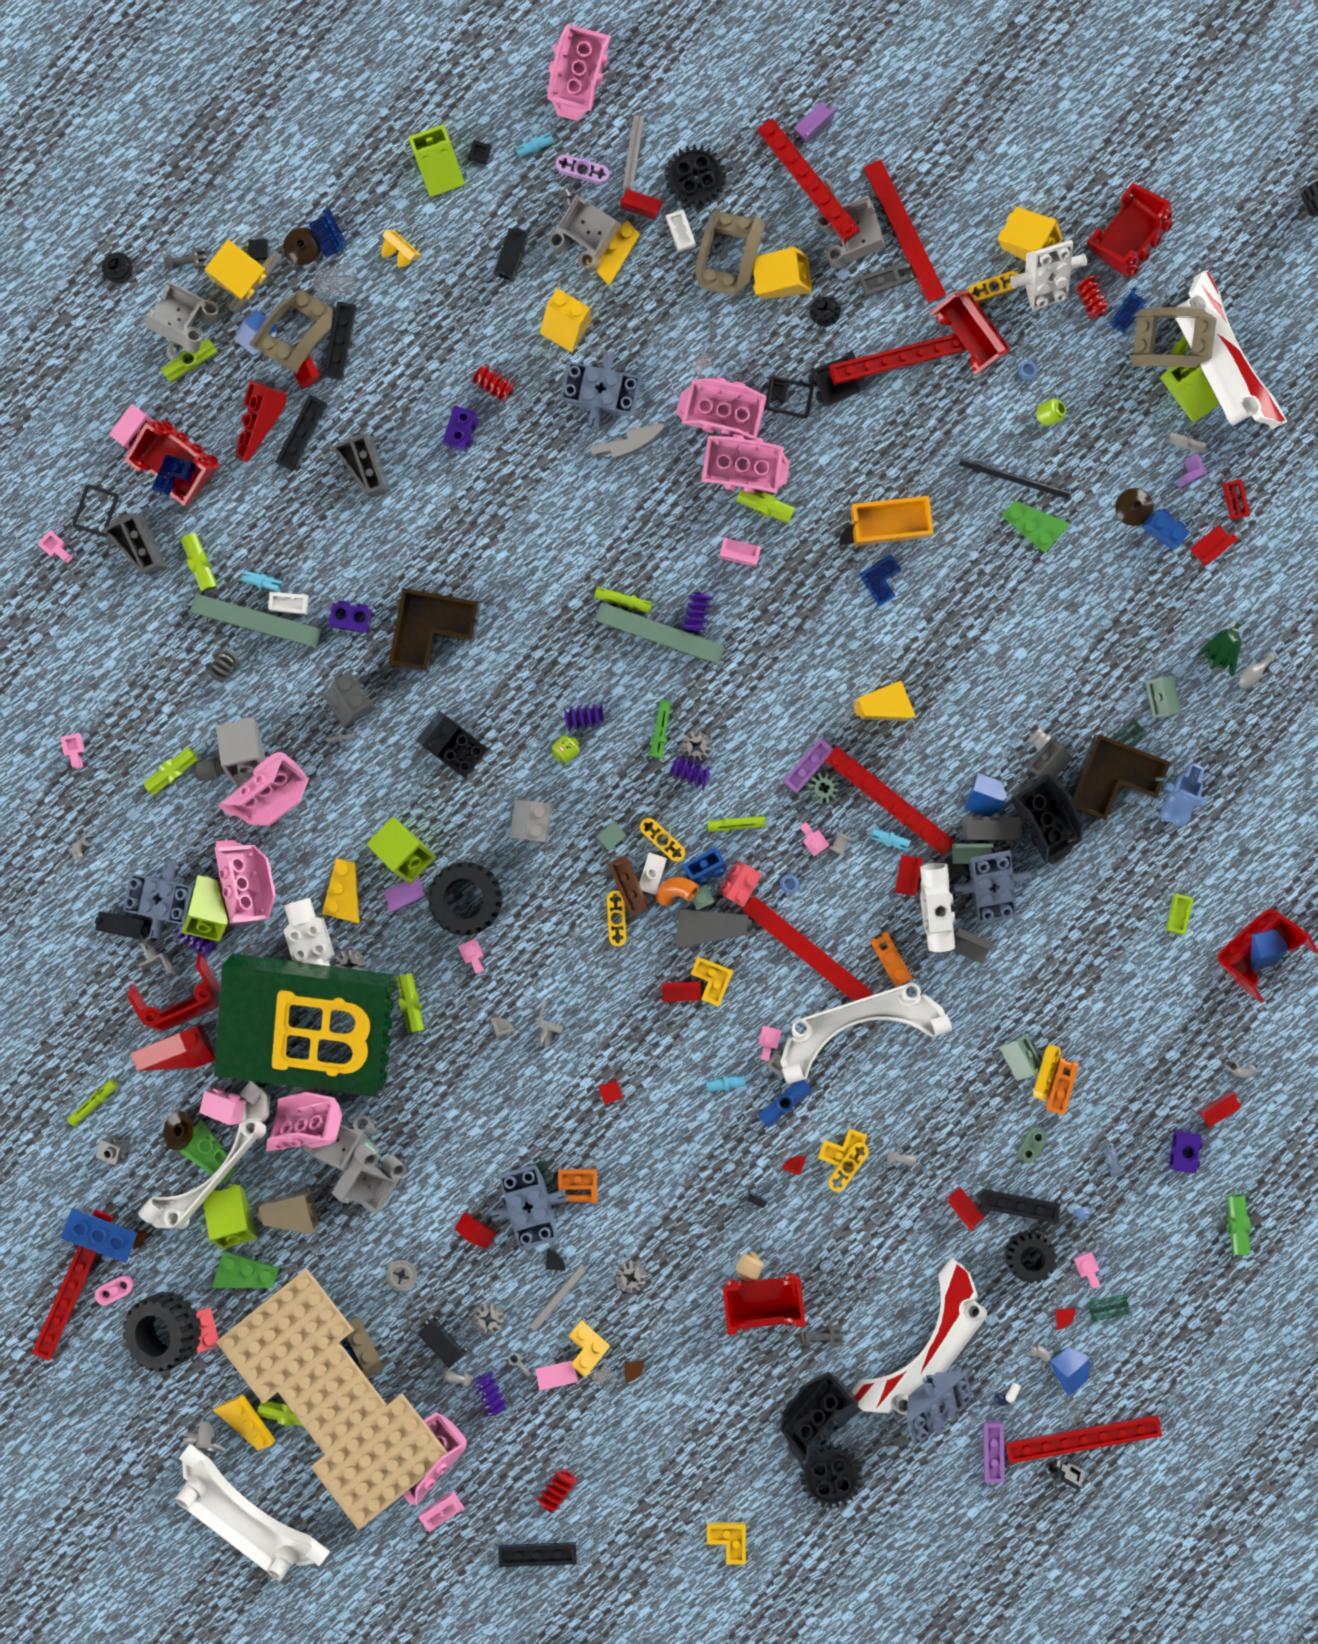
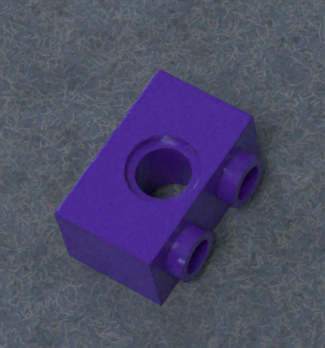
[1169,1130,1203,1174]

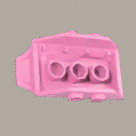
[547,24,611,121]
[676,377,767,439]
[702,434,790,493]
[218,752,309,826]
[215,840,276,925]
[266,1092,342,1152]
[403,1412,467,1506]

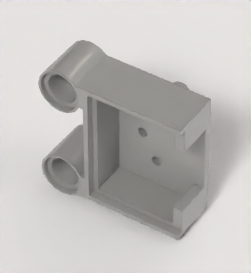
[548,195,622,272]
[817,196,886,269]
[145,281,219,353]
[299,1105,375,1172]
[332,1145,406,1215]

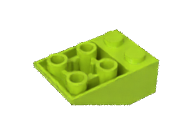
[408,124,466,198]
[1160,354,1220,423]

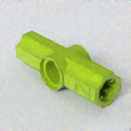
[160,338,218,384]
[736,488,795,524]
[180,533,218,592]
[143,747,199,796]
[396,973,424,1033]
[257,1399,304,1427]

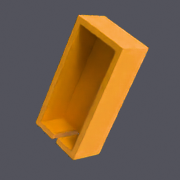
[850,496,933,546]

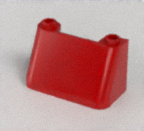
[722,1273,806,1335]

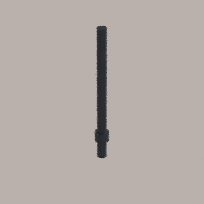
[959,458,1070,499]

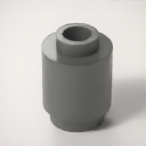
[193,758,224,781]

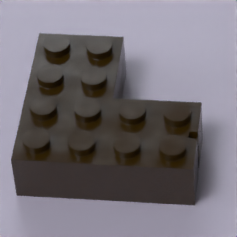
[388,588,481,673]
[1070,734,1171,820]

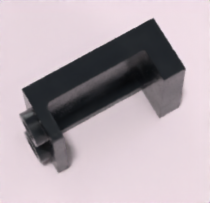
[808,350,868,407]

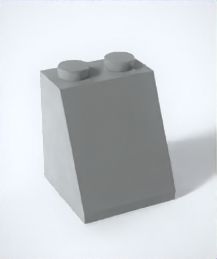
[216,718,266,784]
[509,800,553,843]

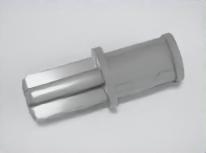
[1167,431,1206,454]

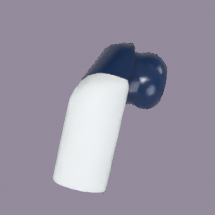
[994,1382,1021,1406]

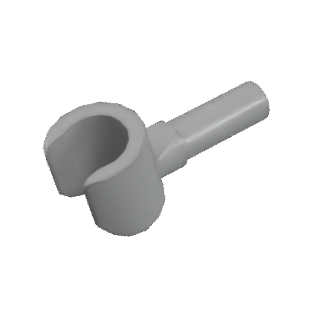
[508,1353,531,1377]

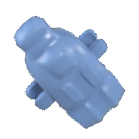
[1159,763,1207,827]

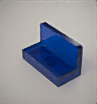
[309,208,346,257]
[1108,287,1147,334]

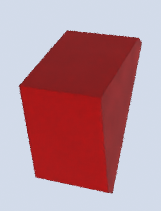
[454,1212,497,1249]

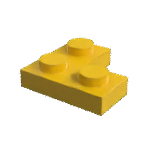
[690,957,733,1007]
[817,1128,868,1171]
[568,1320,610,1377]
[707,1522,746,1564]

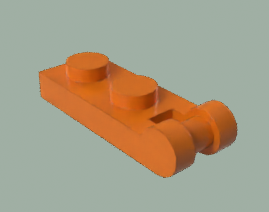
[869,931,912,987]
[1045,1057,1079,1115]

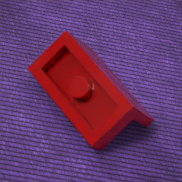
[620,189,662,220]
[293,344,322,389]
[1190,525,1238,566]
[894,855,923,896]
[662,981,701,1002]
[1198,1090,1242,1128]
[945,1187,985,1232]

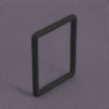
[765,376,813,419]
[72,484,118,536]

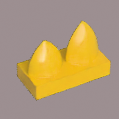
[381,229,422,267]

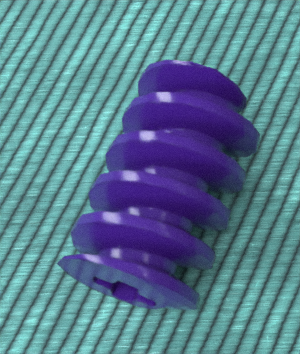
[682,592,714,634]
[564,703,604,731]
[668,755,711,791]
[175,925,218,959]
[472,1371,507,1417]

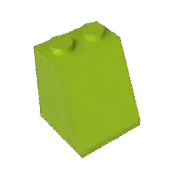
[367,817,437,885]
[181,875,228,942]
[203,1184,259,1249]

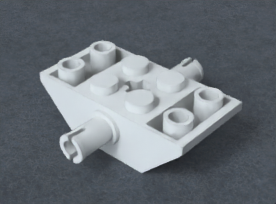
[1010,240,1087,311]

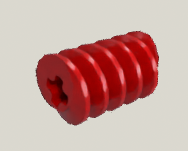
[1075,275,1112,319]
[472,364,515,404]
[536,1468,578,1513]

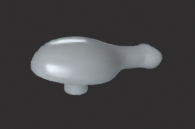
[1239,652,1275,689]

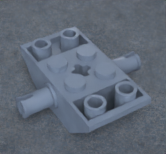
[559,351,642,429]
[953,850,1032,924]
[122,861,194,939]
[490,1164,568,1250]
[907,1372,972,1446]

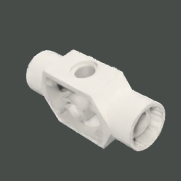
[919,863,955,952]
[283,898,335,966]

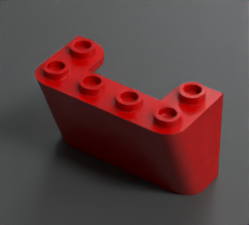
[1087,182,1173,279]
[124,420,220,506]

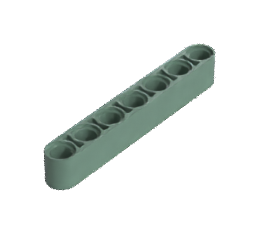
[190,594,322,648]
[594,603,725,665]

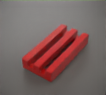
[1222,479,1251,521]

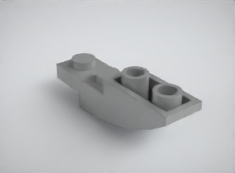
[590,422,664,461]

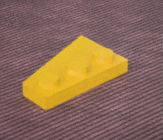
[587,220,640,287]
[322,858,360,923]
[213,1394,276,1451]

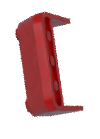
[930,290,1010,375]
[1217,909,1318,1004]
[127,953,220,1032]

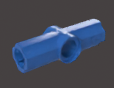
[758,1080,812,1128]

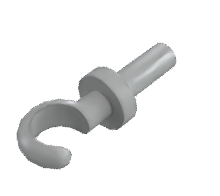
[325,733,355,743]

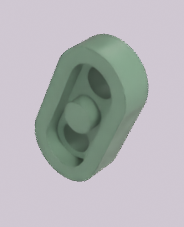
[1017,1127,1048,1163]

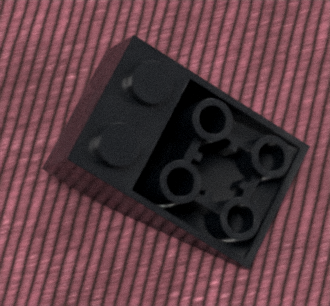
[416,711,488,778]

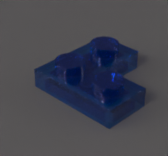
[151,455,197,496]
[859,554,901,607]

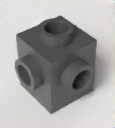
[96,1135,130,1166]

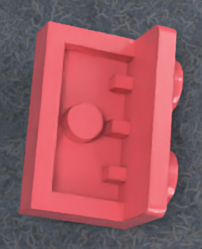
[718,860,762,907]
[196,1307,219,1353]

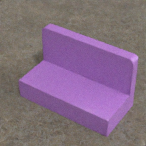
[794,102,835,143]
[1177,453,1207,489]
[383,877,427,913]

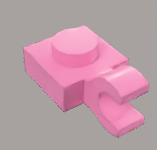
[38,530,73,563]
[60,733,85,769]
[799,822,829,856]
[458,938,484,974]
[758,1026,782,1061]
[1073,1251,1100,1289]

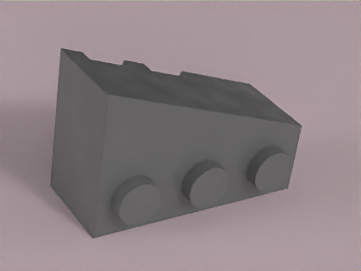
[331,433,391,497]
[102,513,167,575]
[961,816,1022,844]

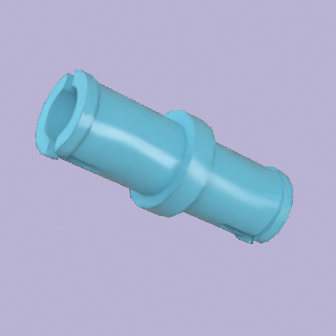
[515,132,554,159]
[242,570,282,592]
[870,827,911,852]
[706,1074,746,1093]

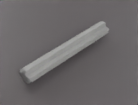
[623,115,644,190]
[228,251,282,314]

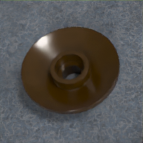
[283,228,321,265]
[1115,488,1153,526]
[163,1111,194,1151]

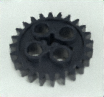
[665,144,726,208]
[799,1443,863,1509]

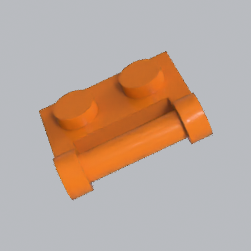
[558,1169,597,1204]

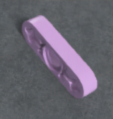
[556,155,609,185]

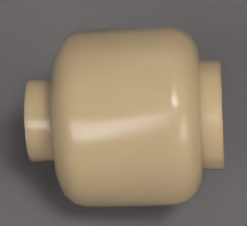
[735,1251,764,1281]

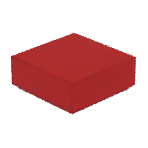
[598,1079,623,1105]

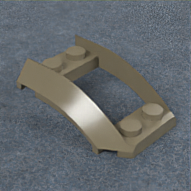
[695,207,766,296]
[249,290,334,374]
[1129,307,1217,368]
[347,1316,385,1378]

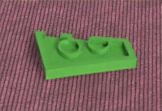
[1002,501,1070,553]
[179,1119,238,1184]
[211,1250,280,1288]

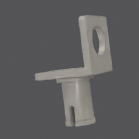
[139,940,176,976]
[536,1001,564,1047]
[183,1422,225,1453]

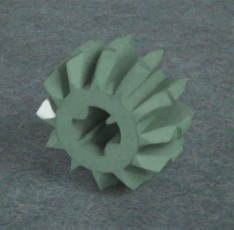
[807,772,840,805]

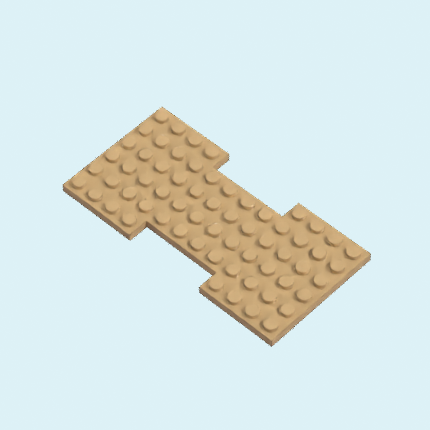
[216,1268,448,1530]

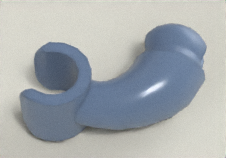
[1104,1145,1121,1177]

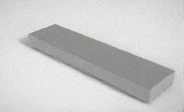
[529,1264,586,1331]

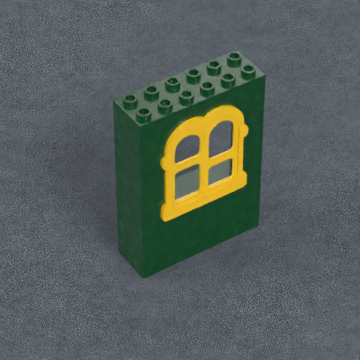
[214,953,396,1097]

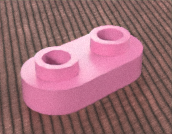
[95,1275,134,1305]

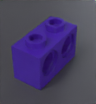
[329,601,373,634]

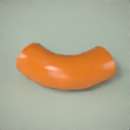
[655,877,699,906]

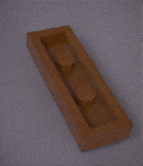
[608,856,649,917]

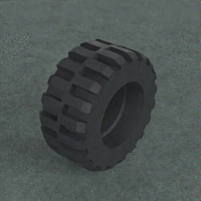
[427,862,503,936]
[123,1291,201,1372]

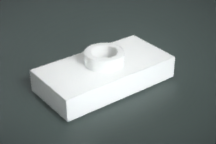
[665,209,696,253]
[268,592,309,615]
[639,853,667,895]

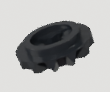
[102,252,133,284]
[810,296,841,327]

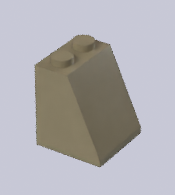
[257,1189,320,1234]

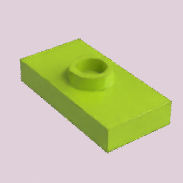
[1165,893,1194,935]

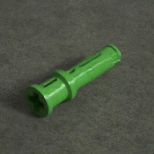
[648,700,672,759]

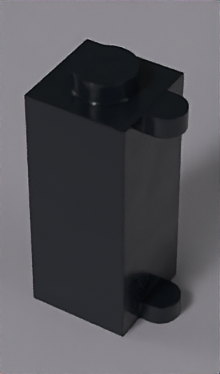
[494,228,528,282]
[95,911,150,939]
[418,1315,468,1368]

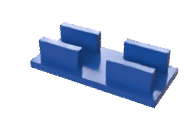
[61,1208,138,1263]

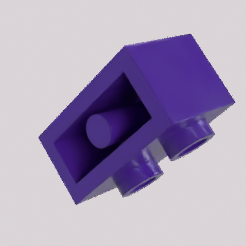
[443,405,479,452]

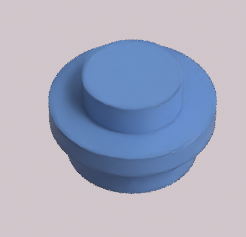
[1018,361,1038,381]
[780,874,799,893]
[1073,1206,1092,1221]

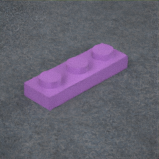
[782,738,833,794]
[983,1422,1005,1483]

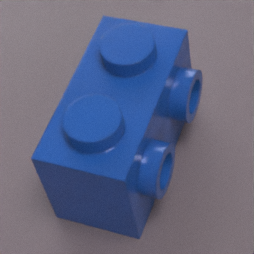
[1141,509,1190,550]
[682,847,727,887]

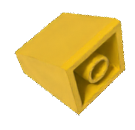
[998,207,1063,261]
[204,239,267,303]
[752,246,812,299]
[540,288,592,353]
[853,681,916,721]

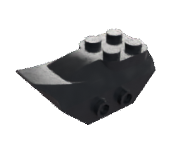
[1012,774,1084,865]
[780,1372,859,1464]

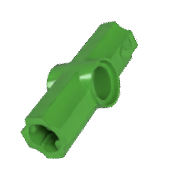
[1227,1194,1251,1256]

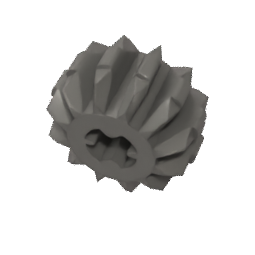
[208,650,239,683]

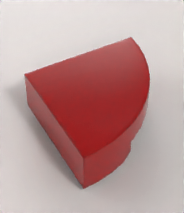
[782,1156,806,1175]
[1055,1307,1075,1330]

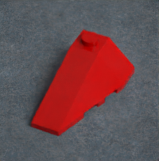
[236,380,287,462]
[130,1025,215,1071]

